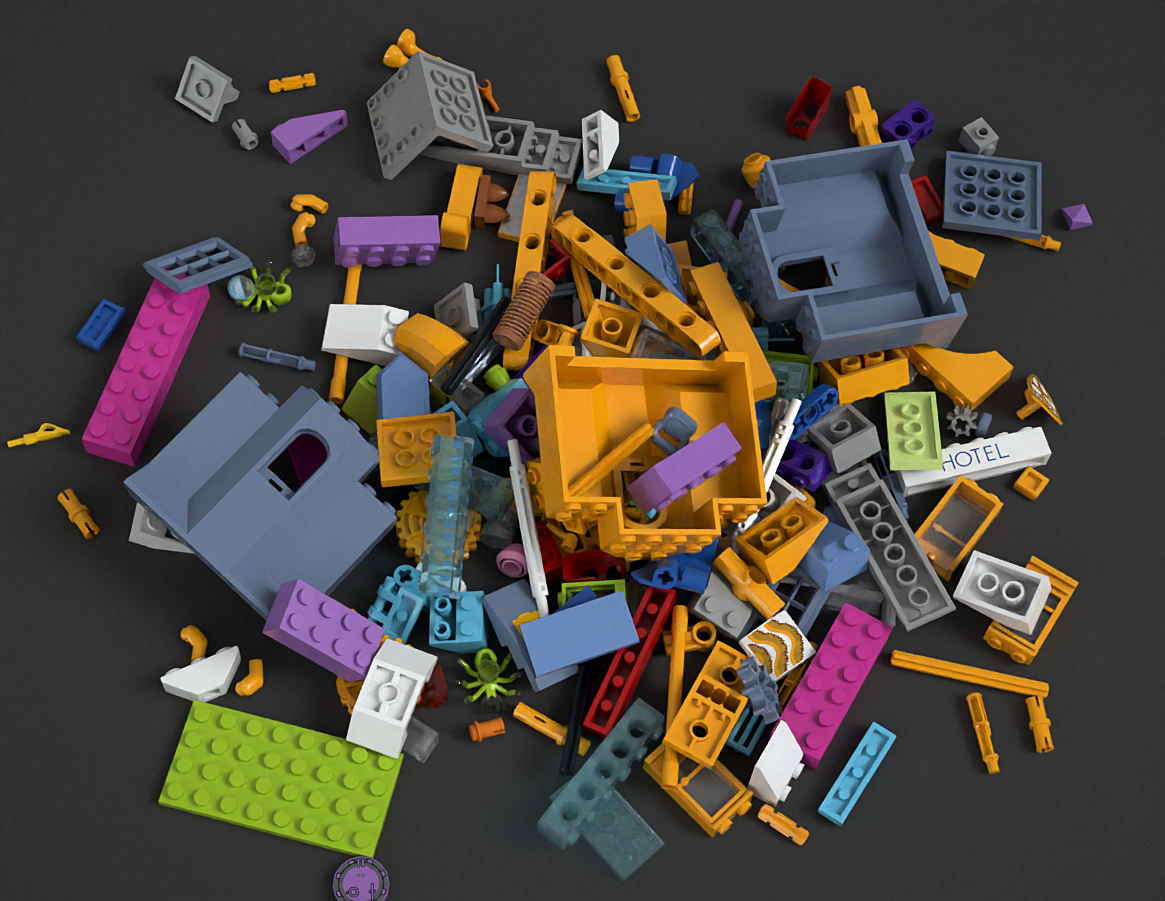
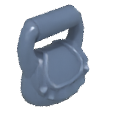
[650,407,697,456]

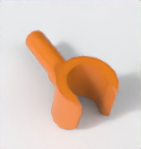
[477,80,500,113]

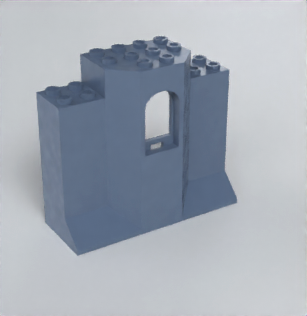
[739,139,968,363]
[124,372,397,622]

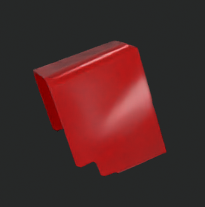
[786,77,832,140]
[563,549,626,583]

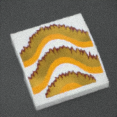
[738,610,817,682]

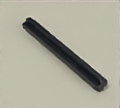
[441,296,514,395]
[559,659,596,777]

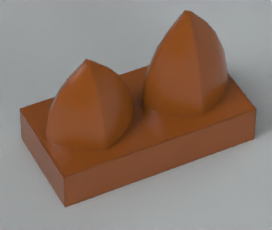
[474,175,510,230]

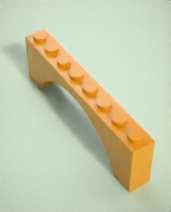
[825,275,1014,411]

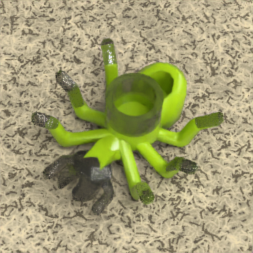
[230,260,292,313]
[456,648,522,715]

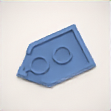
[376,352,430,420]

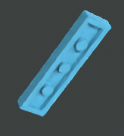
[577,167,677,200]
[817,722,897,827]

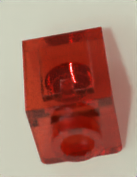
[420,662,449,708]

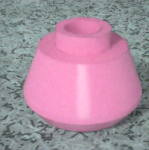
[496,544,528,578]

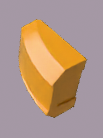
[393,313,470,378]

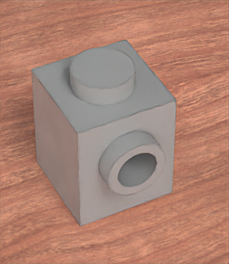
[958,117,999,156]

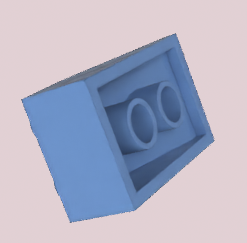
[625,224,688,306]
[799,521,870,592]

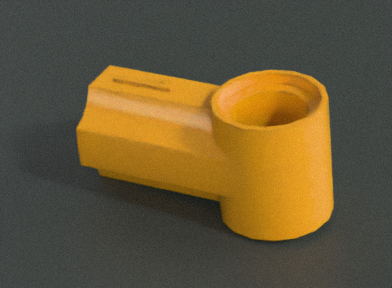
[662,621,716,656]

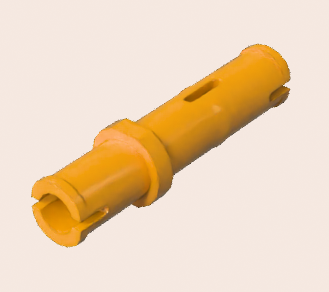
[606,55,640,122]
[513,702,591,756]

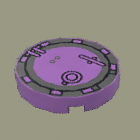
[333,856,390,901]

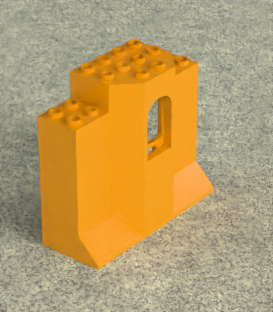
[523,345,767,561]

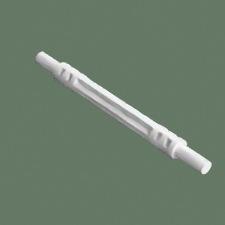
[730,398,802,555]
[507,439,549,618]

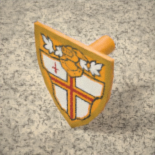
[1017,374,1063,425]

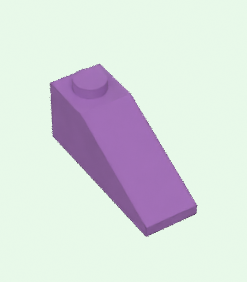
[271,110,348,164]

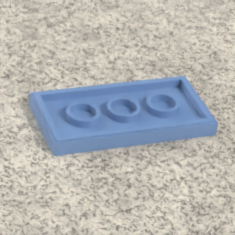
[520,590,640,678]

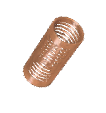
[493,271,555,351]

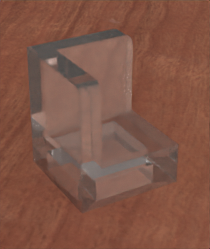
[402,716,439,763]

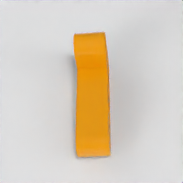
[440,164,483,251]

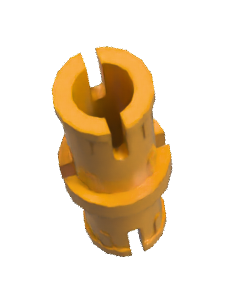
[58,489,100,539]
[1025,696,1054,753]

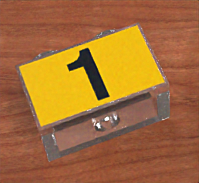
[429,364,484,420]

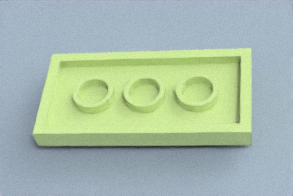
[884,392,943,470]

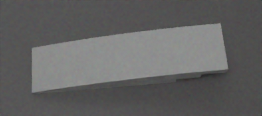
[419,115,583,184]
[820,459,956,632]

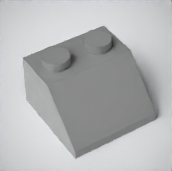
[807,403,881,473]
[686,565,753,638]

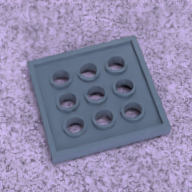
[942,150,1042,240]

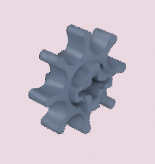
[736,656,784,725]

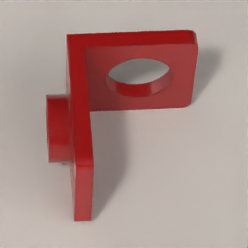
[543,238,571,287]

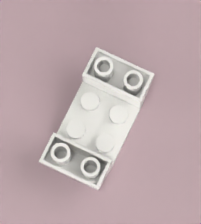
[346,638,438,759]

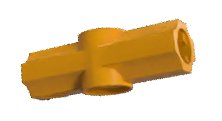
[845,86,882,147]
[713,547,785,620]

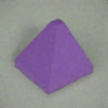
[1061,204,1093,230]

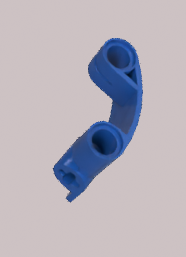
[614,154,700,213]
[631,537,719,595]

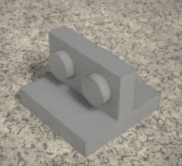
[175,56,240,122]
[434,282,483,344]

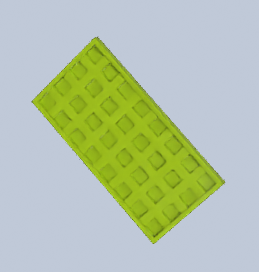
[158,700,404,858]

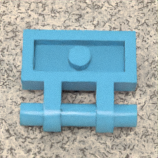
[368,576,427,644]

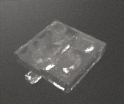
[825,567,883,619]

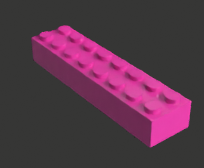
[82,269,210,467]

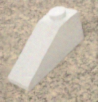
[582,110,619,180]

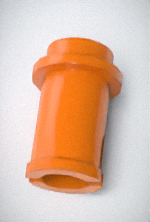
[469,717,505,742]

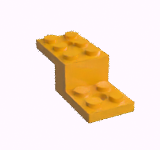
[662,640,749,770]

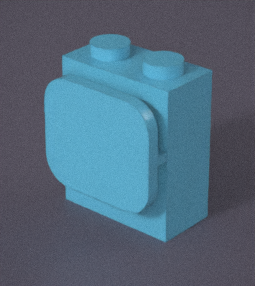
[467,378,528,458]

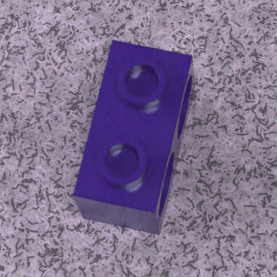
[879,99,935,149]
[775,440,832,492]

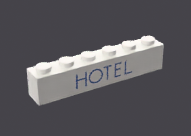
[892,427,1052,497]

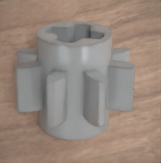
[947,405,978,437]

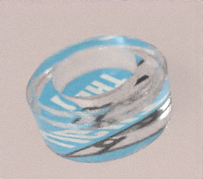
[228,275,254,300]

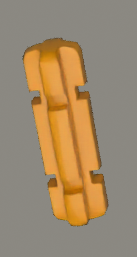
[269,73,316,93]
[678,182,694,215]
[758,804,809,845]

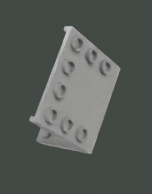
[366,51,493,180]

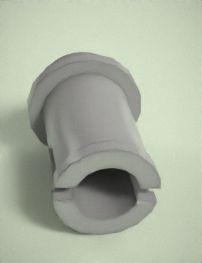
[232,119,258,150]

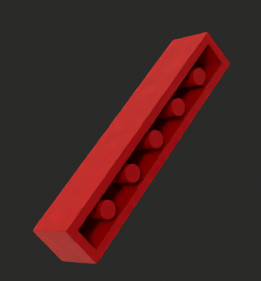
[582,586,677,743]

